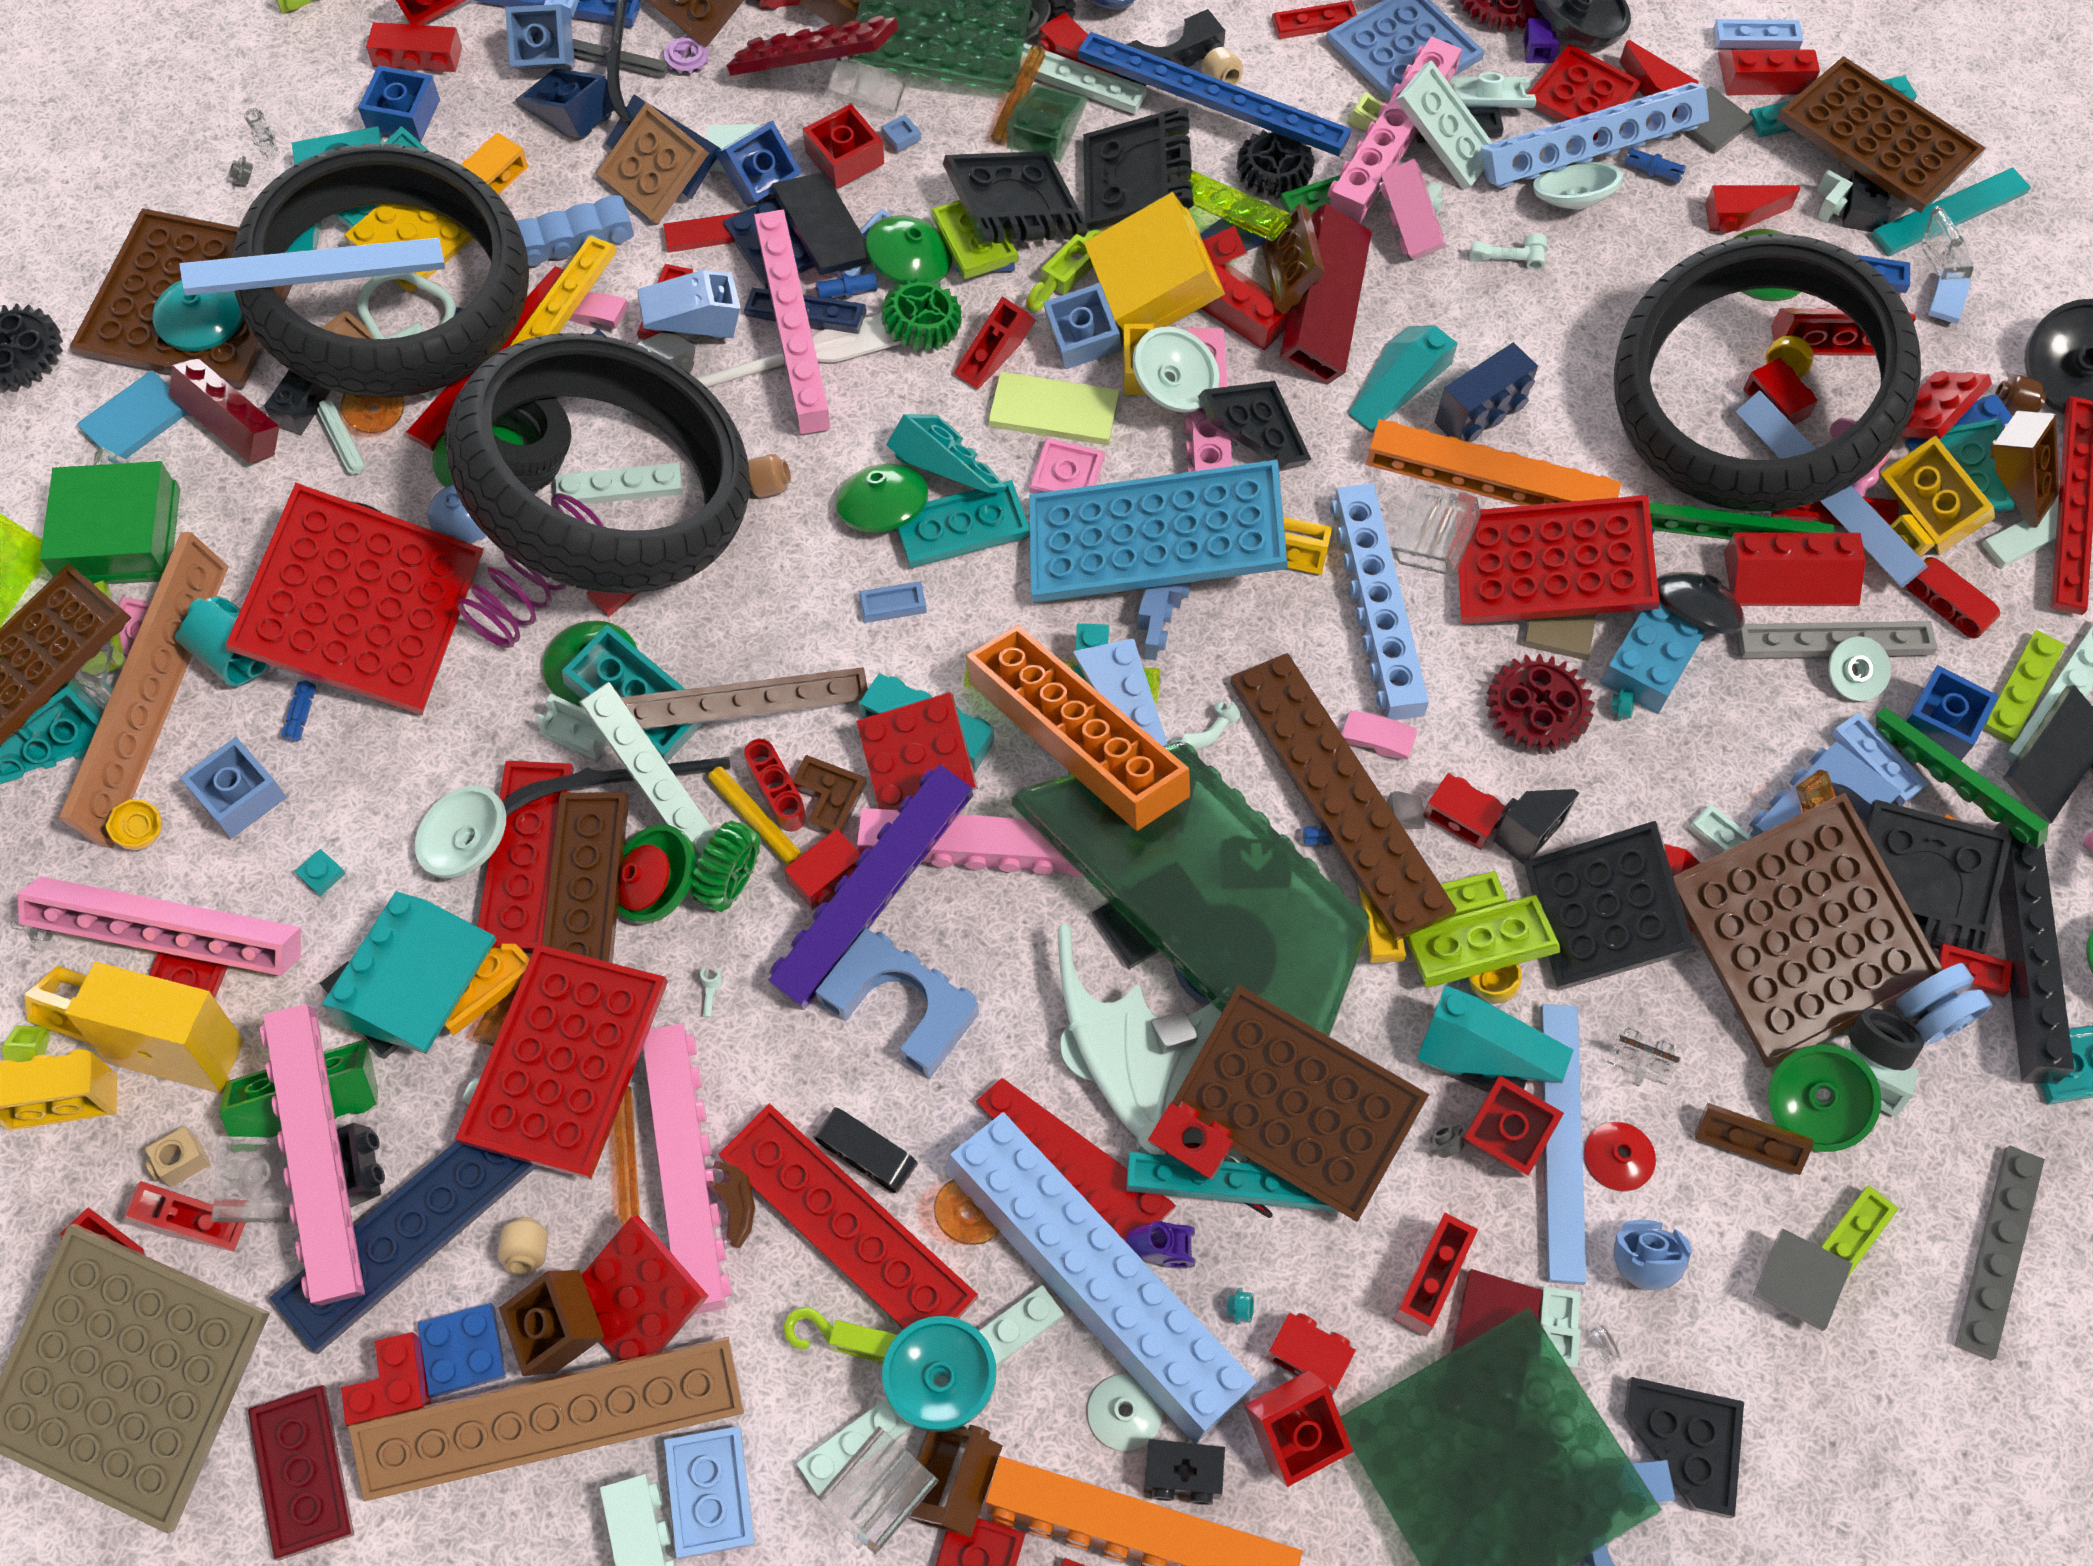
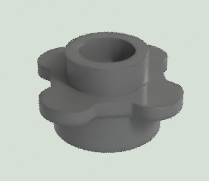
[229,156,253,186]
[1429,1125,1465,1158]

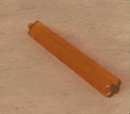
[991,45,1045,145]
[614,1086,640,1225]

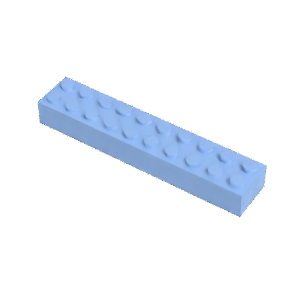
[945,1112,1257,1444]

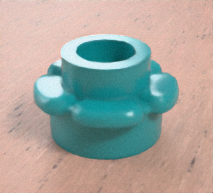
[1611,689,1634,721]
[1227,1288,1254,1325]

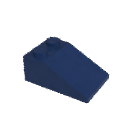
[515,68,614,138]

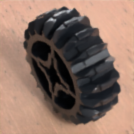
[1236,129,1315,201]

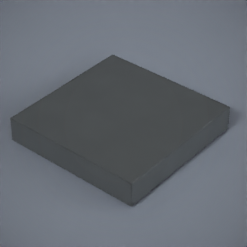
[1673,86,1754,154]
[1753,1229,1853,1331]

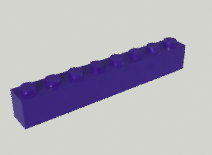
[768,764,974,1010]

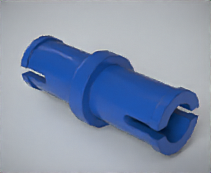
[1624,147,1686,183]
[815,272,878,299]

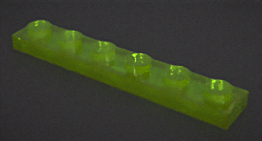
[1188,170,1292,242]

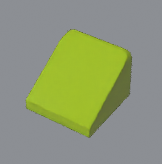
[1,1025,51,1062]

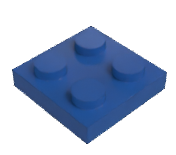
[418,1303,507,1398]

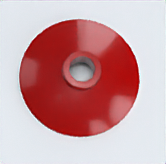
[619,844,670,911]
[1584,1122,1656,1192]

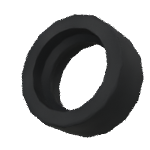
[1848,1008,1924,1071]

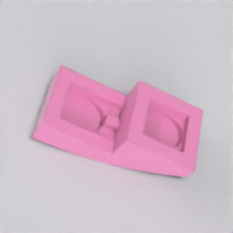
[569,292,628,329]
[1342,710,1417,759]

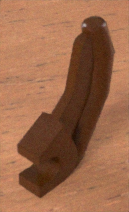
[708,1161,755,1248]

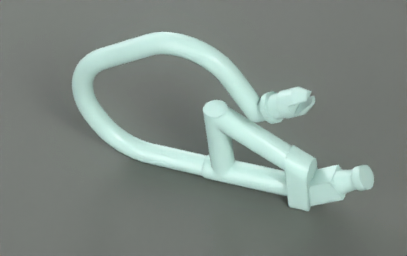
[357,272,456,400]

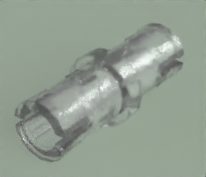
[244,108,281,162]

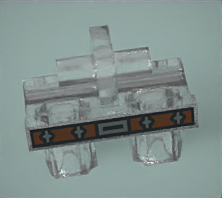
[1606,1027,1681,1087]

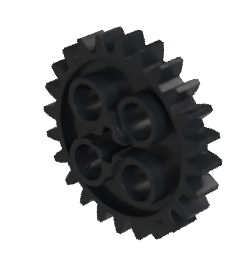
[0,303,63,392]

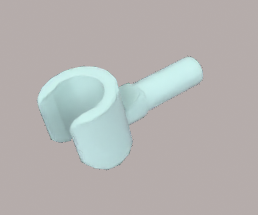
[700,967,723,1018]

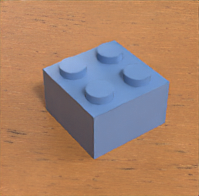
[505,4,575,70]
[1043,283,1122,369]
[180,737,287,839]

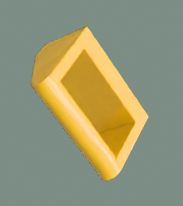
[1283,517,1332,575]
[24,965,90,1043]

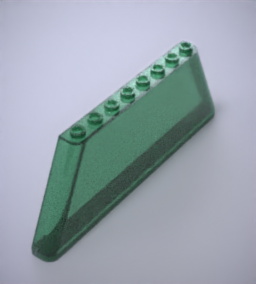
[1011,741,1370,1036]

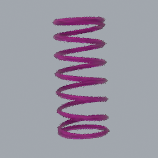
[458,493,605,648]

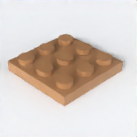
[596,102,709,224]

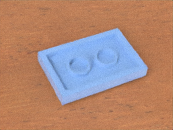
[664,1426,755,1560]

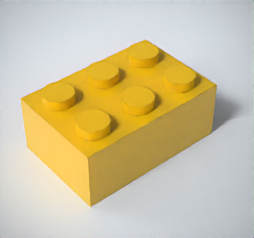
[1880,435,1995,555]
[0,1049,117,1131]

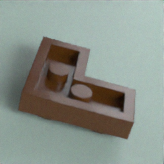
[793,755,867,835]

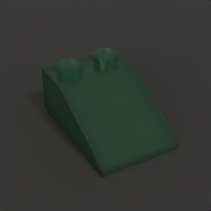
[1007,84,1088,163]

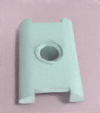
[1449,72,1536,108]

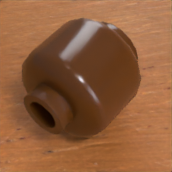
[1995,375,2046,416]

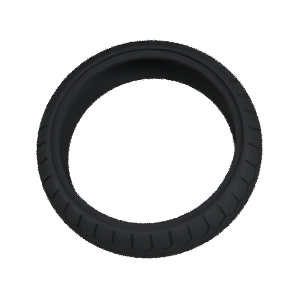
[232,144,529,398]
[1614,234,1921,512]
[446,333,750,594]

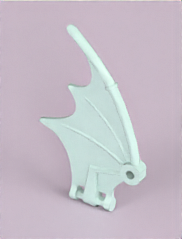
[1057,924,1247,1163]

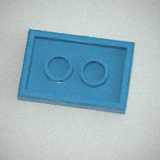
[77,370,188,464]

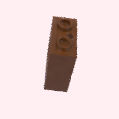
[897,1425,1003,1537]

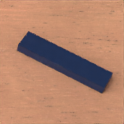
[744,287,867,334]

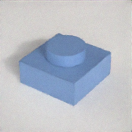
[881,114,921,152]

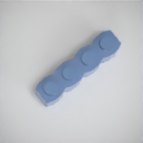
[516,196,634,266]

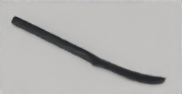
[604,0,632,125]
[503,757,730,818]

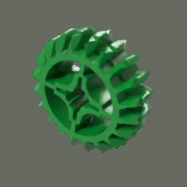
[881,277,962,353]
[691,820,761,912]

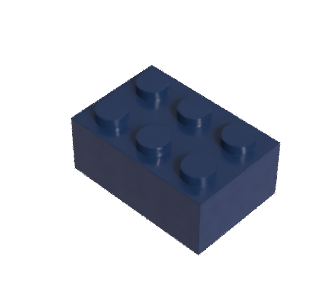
[1434,342,1538,442]

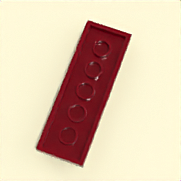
[726,16,899,76]

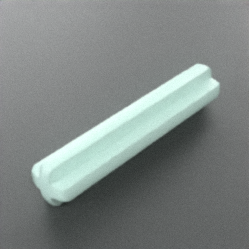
[317,400,366,475]

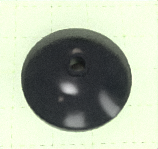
[1657,572,1745,634]

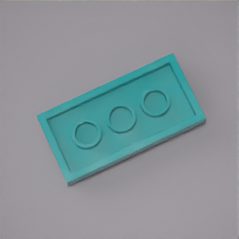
[897,480,1030,568]

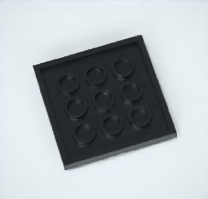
[1524,820,1696,990]

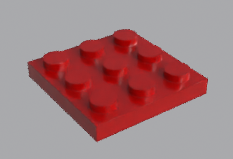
[1527,44,1642,141]
[856,692,978,810]
[582,1215,709,1361]

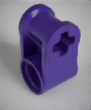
[1126,1221,1195,1269]

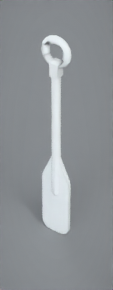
[696,313,902,387]

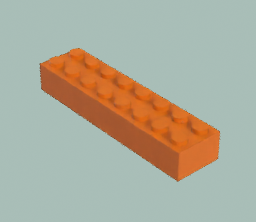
[966,625,1190,831]
[986,1456,1303,1566]

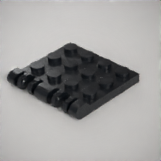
[1083,107,1194,231]
[942,151,1088,244]
[1866,800,2013,954]

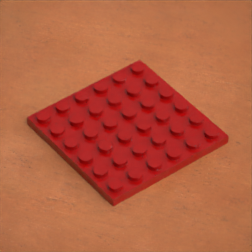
[226,482,484,715]

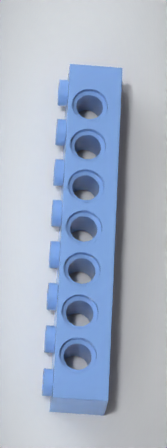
[1481,83,1709,188]
[1330,483,1429,720]

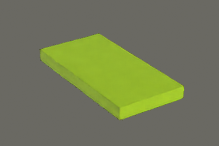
[1405,895,1560,988]

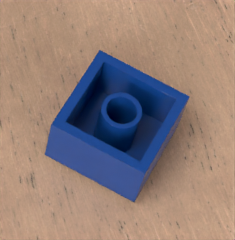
[358,65,440,142]
[715,120,802,205]
[1904,665,1999,760]

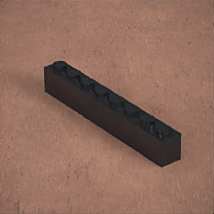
[1993,816,2074,1084]

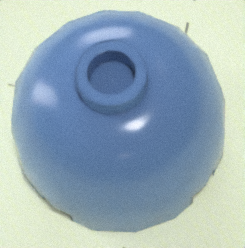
[427,485,487,544]
[1614,1219,1692,1290]

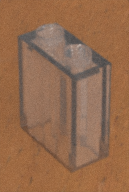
[1390,485,1481,577]
[817,1426,939,1555]

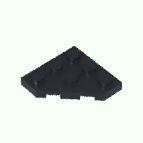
[1198,380,1311,469]
[1624,1377,1744,1519]

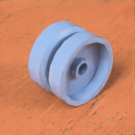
[1895,963,1993,1046]

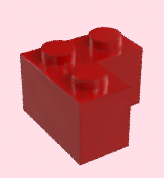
[341,1332,431,1427]

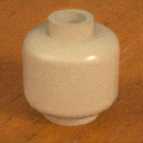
[1201,47,1243,85]
[497,1217,548,1275]

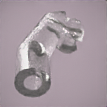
[10,913,53,952]

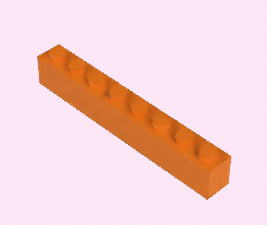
[1366,419,1622,506]

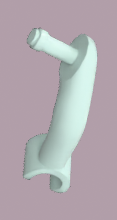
[1170,701,1240,753]

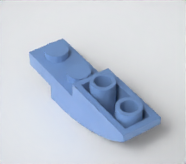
[1137,582,1191,661]

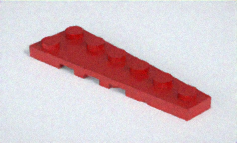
[976,1078,1176,1242]

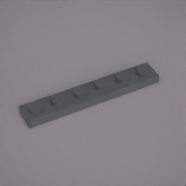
[1955,1145,2045,1361]

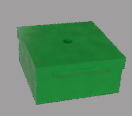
[40,461,180,585]

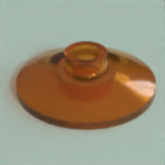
[341,394,404,434]
[934,1179,1000,1245]

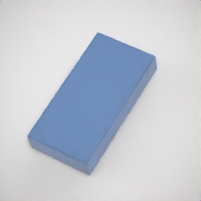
[859,581,927,623]

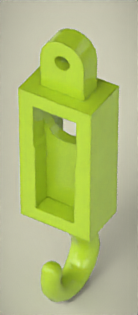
[1025,230,1102,313]
[783,1307,897,1363]

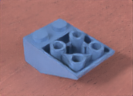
[637,270,740,338]

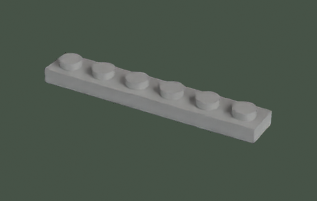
[1737,621,1937,658]

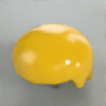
[1765,335,1814,379]
[105,799,163,850]
[1469,964,1522,1004]

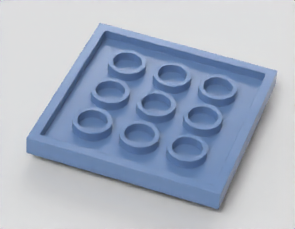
[1326,0,1485,101]

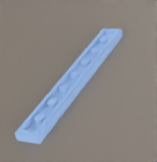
[179,238,445,296]
[1735,390,1928,588]
[1540,1004,1586,1285]

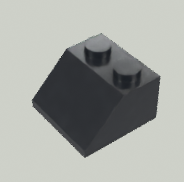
[1493,789,1579,865]

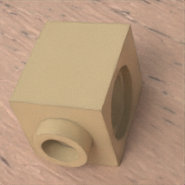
[145,1126,211,1187]

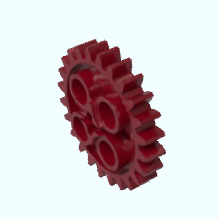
[1459,0,1542,32]
[1486,654,1595,754]

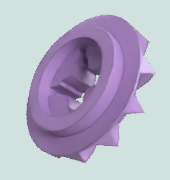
[664,37,709,74]

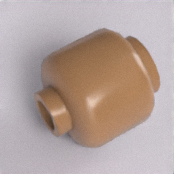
[748,454,791,498]

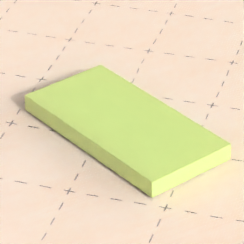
[989,371,1119,446]

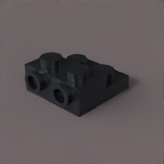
[337,1122,385,1208]

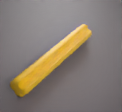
[708,766,801,866]

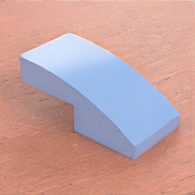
[1928,268,1971,324]

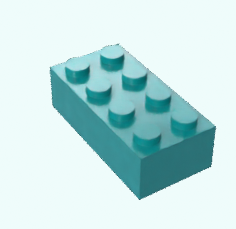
[562,624,705,763]

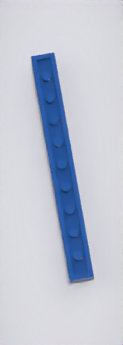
[1078,31,1352,157]

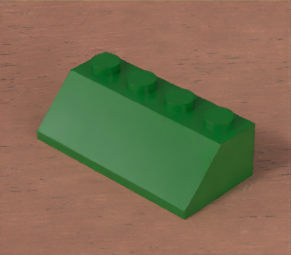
[219,1039,378,1149]

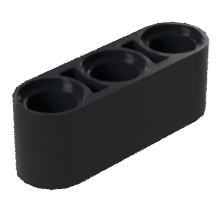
[813,1107,918,1194]

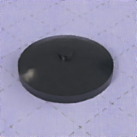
[1533,0,1631,46]
[2024,299,2093,414]

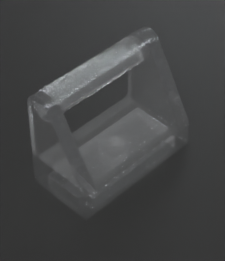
[1921,206,1974,280]
[72,640,127,712]

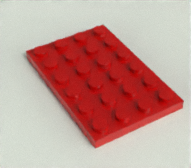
[1455,495,1660,624]
[455,944,668,1180]

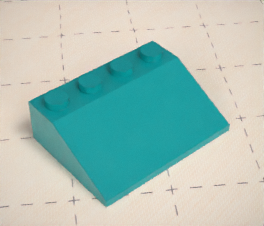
[322,891,497,1054]

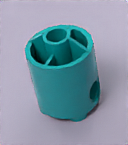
[175,596,269,687]

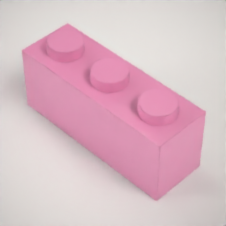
[1379,159,1447,260]

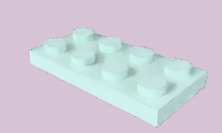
[1396,61,1493,190]

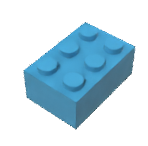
[1600,600,1707,714]

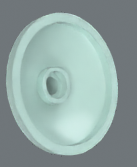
[1533,162,1623,211]
[1133,327,1219,412]
[415,786,506,878]

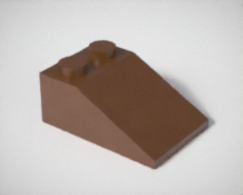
[1990,411,2059,528]

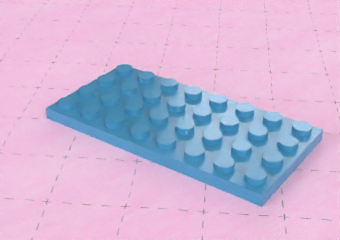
[1029,460,1288,603]

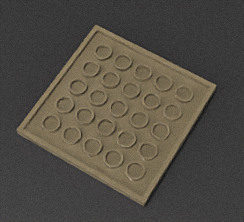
[0,1224,270,1533]

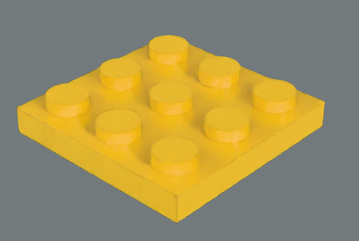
[344,204,473,293]

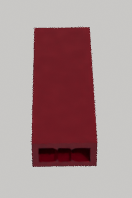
[1279,203,1372,385]

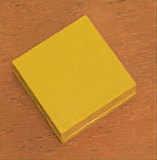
[1084,192,1225,330]
[65,962,244,1094]

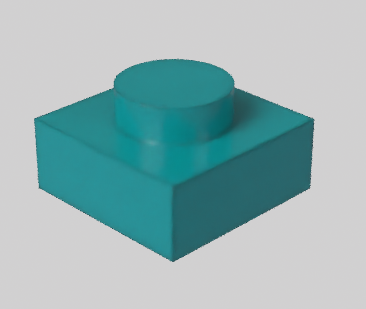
[294,849,346,897]

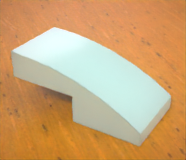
[1539,1286,1581,1368]

